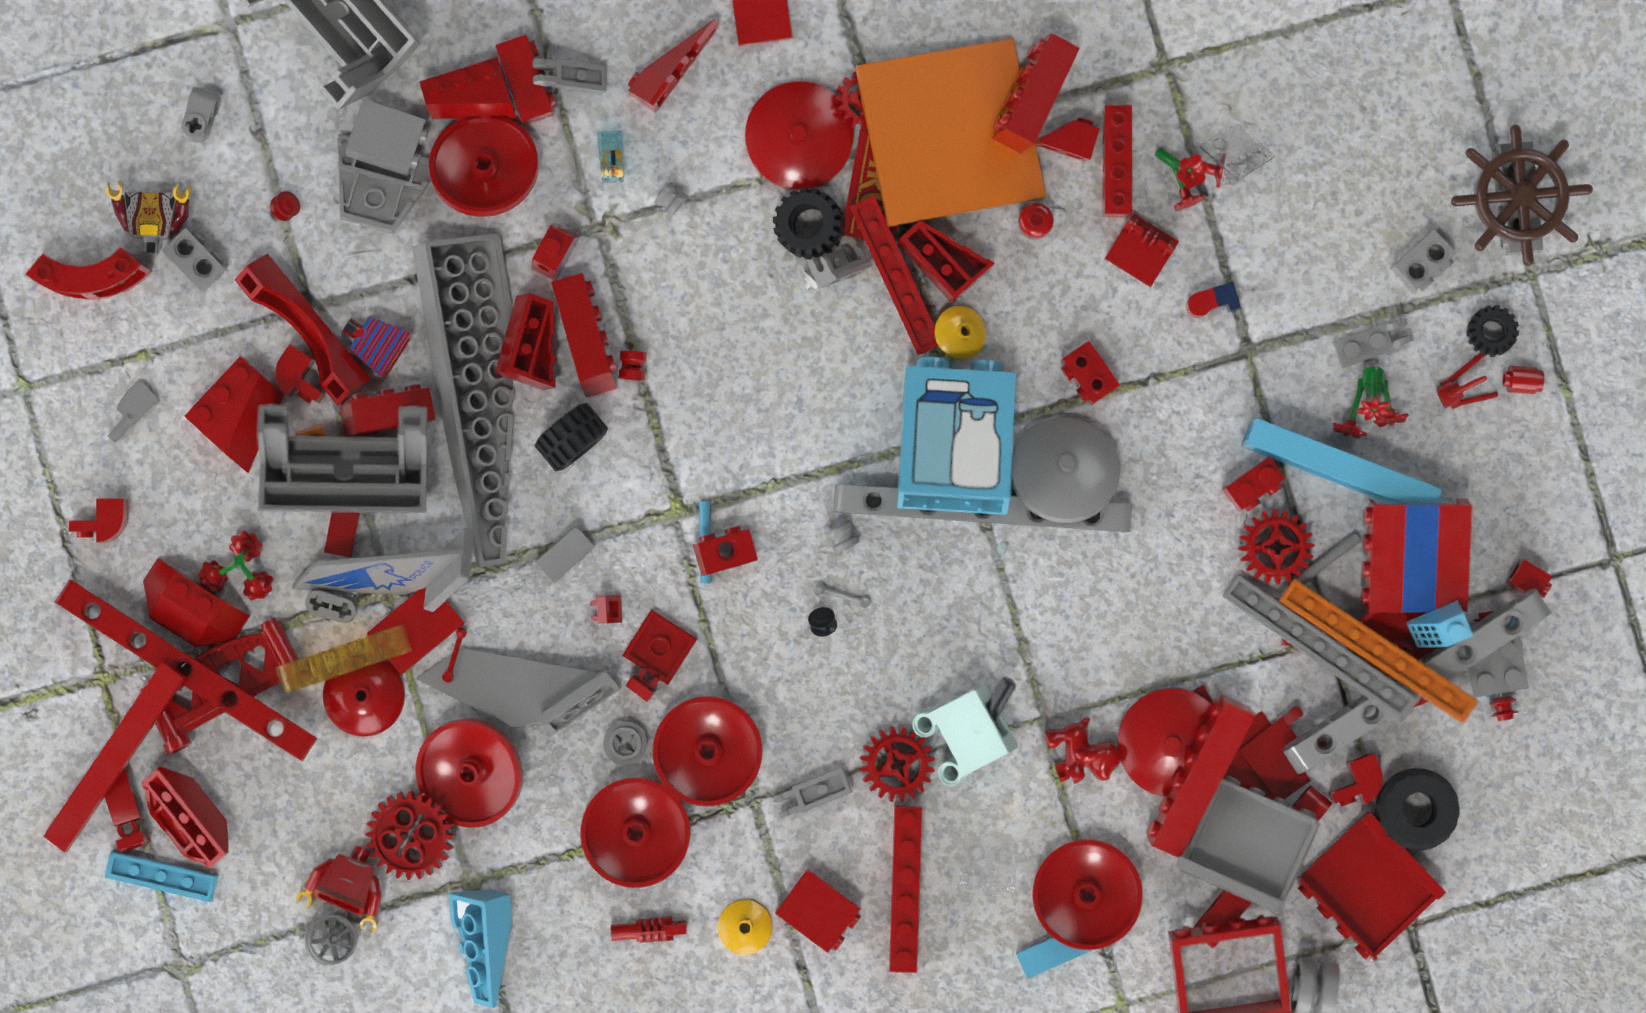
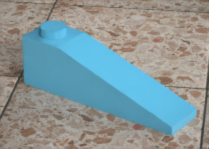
[449,890,512,1008]

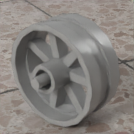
[304,915,357,965]

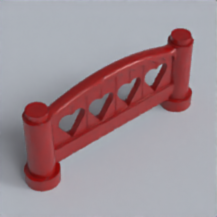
[140,618,313,756]

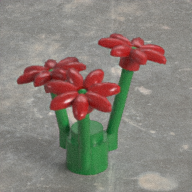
[1333,367,1409,439]

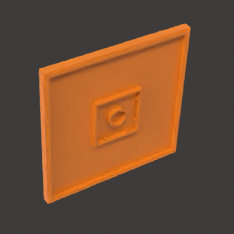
[855,38,1046,227]

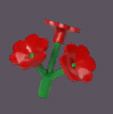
[1155,148,1226,211]

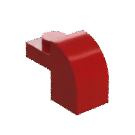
[275,344,325,404]
[69,498,128,543]
[1328,753,1383,807]

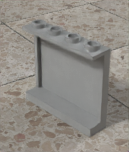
[1176,776,1320,914]

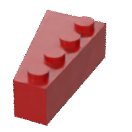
[551,273,617,398]

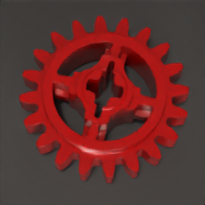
[1238,509,1315,585]
[859,726,935,802]

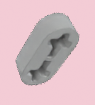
[305,591,357,623]

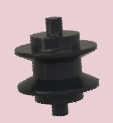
[808,607,837,637]

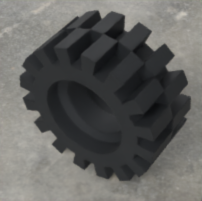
[1466,305,1519,357]

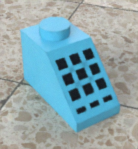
[1406,601,1473,647]

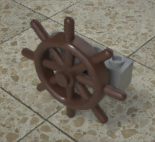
[1451,124,1593,266]

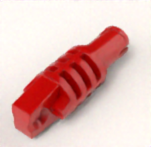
[611,916,687,943]

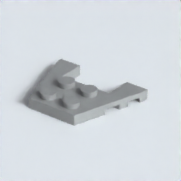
[338,134,431,234]

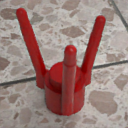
[1436,352,1498,410]

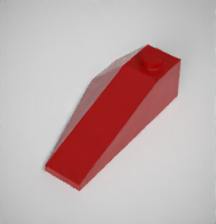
[628,19,719,114]

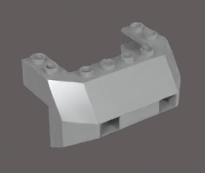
[240,0,421,110]
[258,404,427,513]

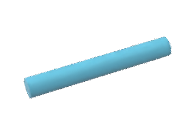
[699,501,711,583]

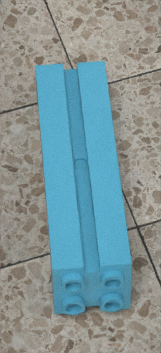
[1241,419,1443,504]

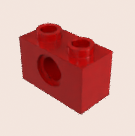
[693,525,758,576]

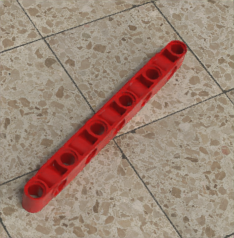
[55,579,318,762]

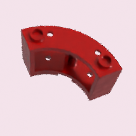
[25,247,152,300]

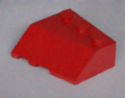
[184,356,285,473]

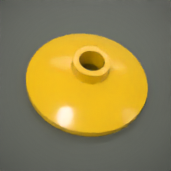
[935,306,986,360]
[718,900,772,955]

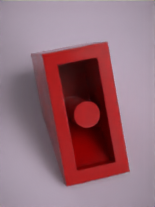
[1034,118,1100,162]

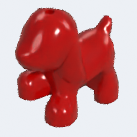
[1044,717,1121,784]

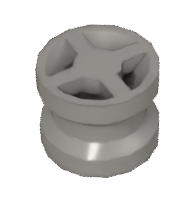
[654,182,688,217]
[826,523,859,554]

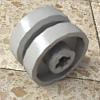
[1291,958,1340,1013]

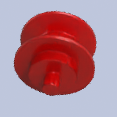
[270,191,300,221]

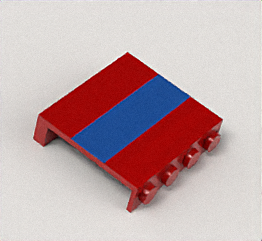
[1361,499,1472,613]

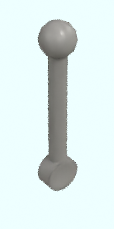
[815,583,870,608]

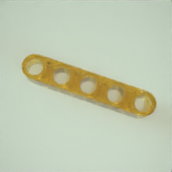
[275,625,412,694]

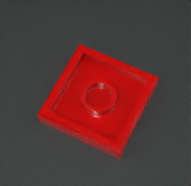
[622,610,698,685]

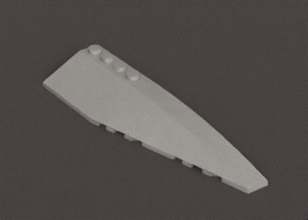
[412,233,515,568]

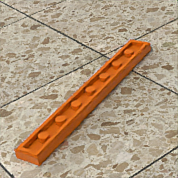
[1279,579,1479,724]

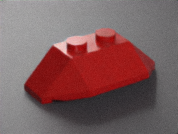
[143,558,250,647]
[142,766,229,868]

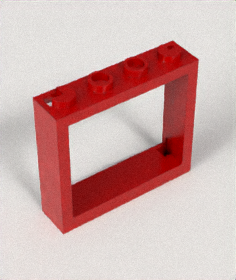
[1168,914,1291,1013]

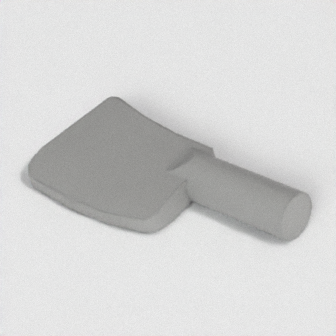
[108,380,160,443]

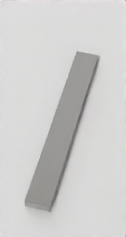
[1223,574,1418,722]

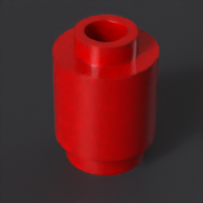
[1502,365,1545,394]

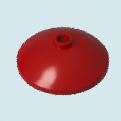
[323,655,405,737]

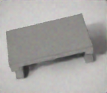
[807,244,872,289]

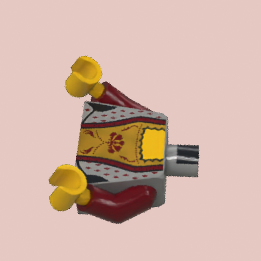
[106,181,192,255]

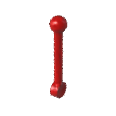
[442,628,467,683]

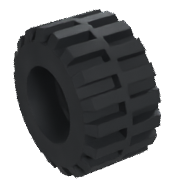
[773,187,845,260]
[534,403,608,472]

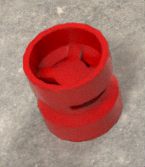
[618,351,647,380]

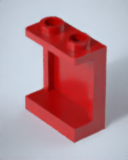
[775,868,861,953]

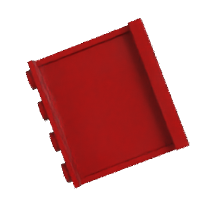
[1296,812,1447,961]

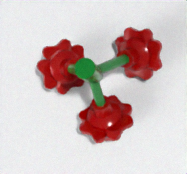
[198,530,273,601]

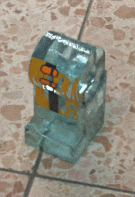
[597,130,624,183]

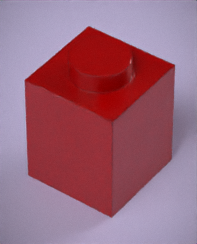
[1506,559,1552,598]

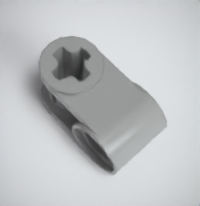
[181,87,222,143]

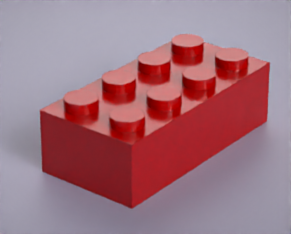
[992,33,1080,153]

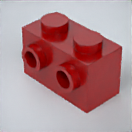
[1060,341,1120,405]
[1222,456,1286,512]

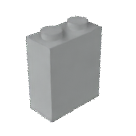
[345,99,429,176]

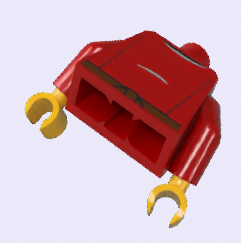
[296,846,382,932]

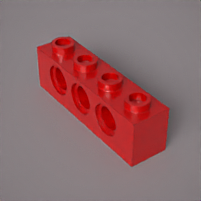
[1102,105,1132,218]

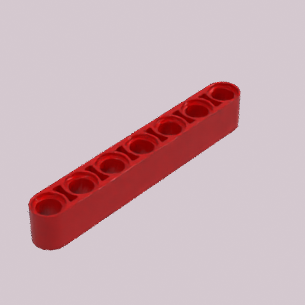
[1193,785,1332,949]

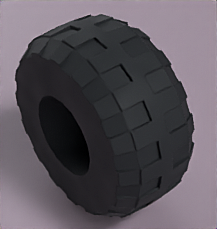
[1375,768,1460,851]

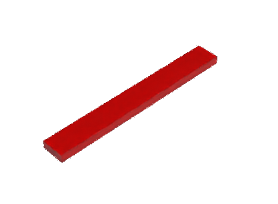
[43,661,187,852]

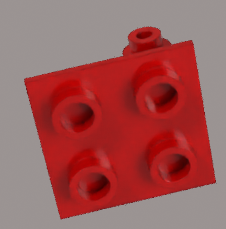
[1105,213,1179,288]

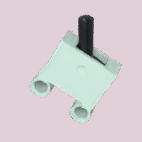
[912,677,1019,786]

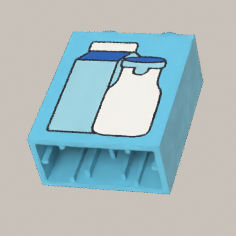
[897,357,1016,515]

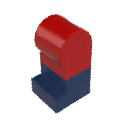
[1186,282,1241,318]

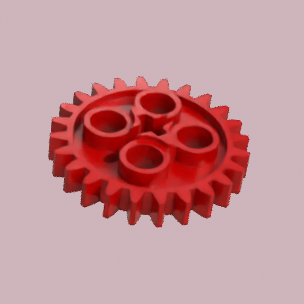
[365,790,455,880]

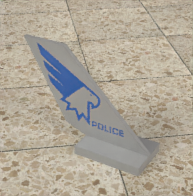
[292,527,475,612]

